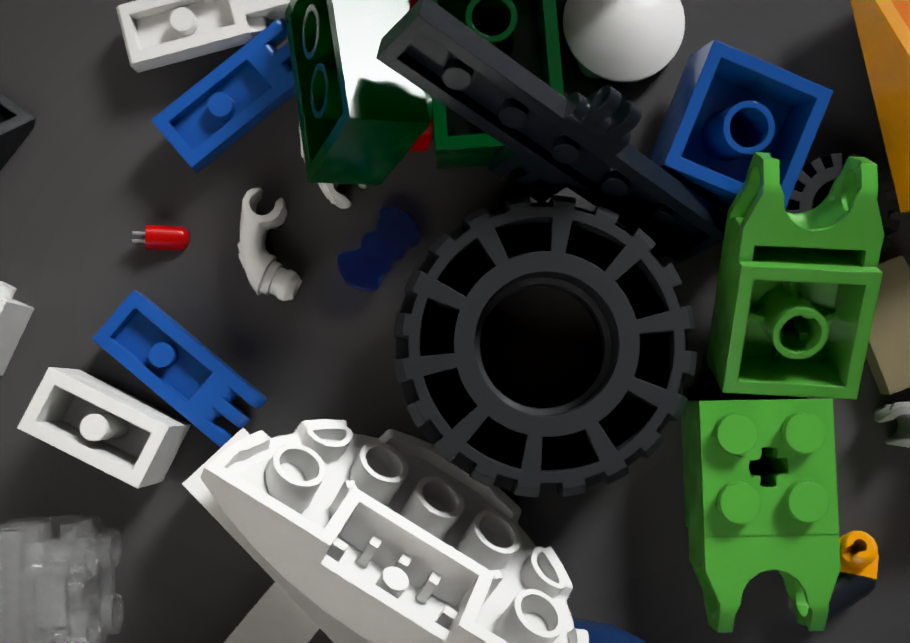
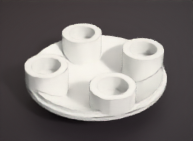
[563,0,685,82]

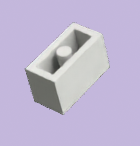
[17,367,191,489]

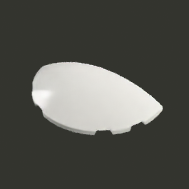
[200,419,589,643]

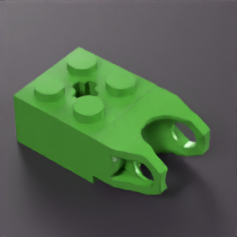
[706,152,884,400]
[681,398,841,633]

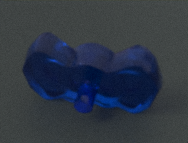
[337,207,420,291]

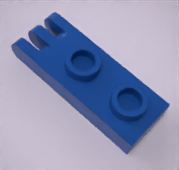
[151,18,296,174]
[92,290,267,447]

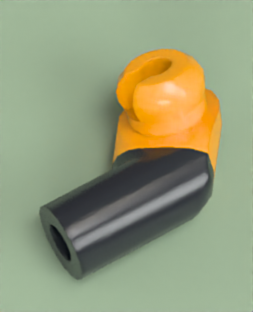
[826,530,879,623]

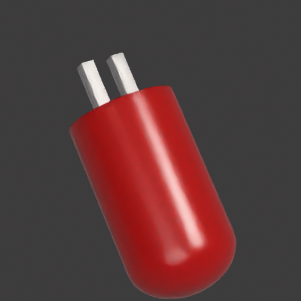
[132,225,190,251]

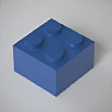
[649,39,834,209]

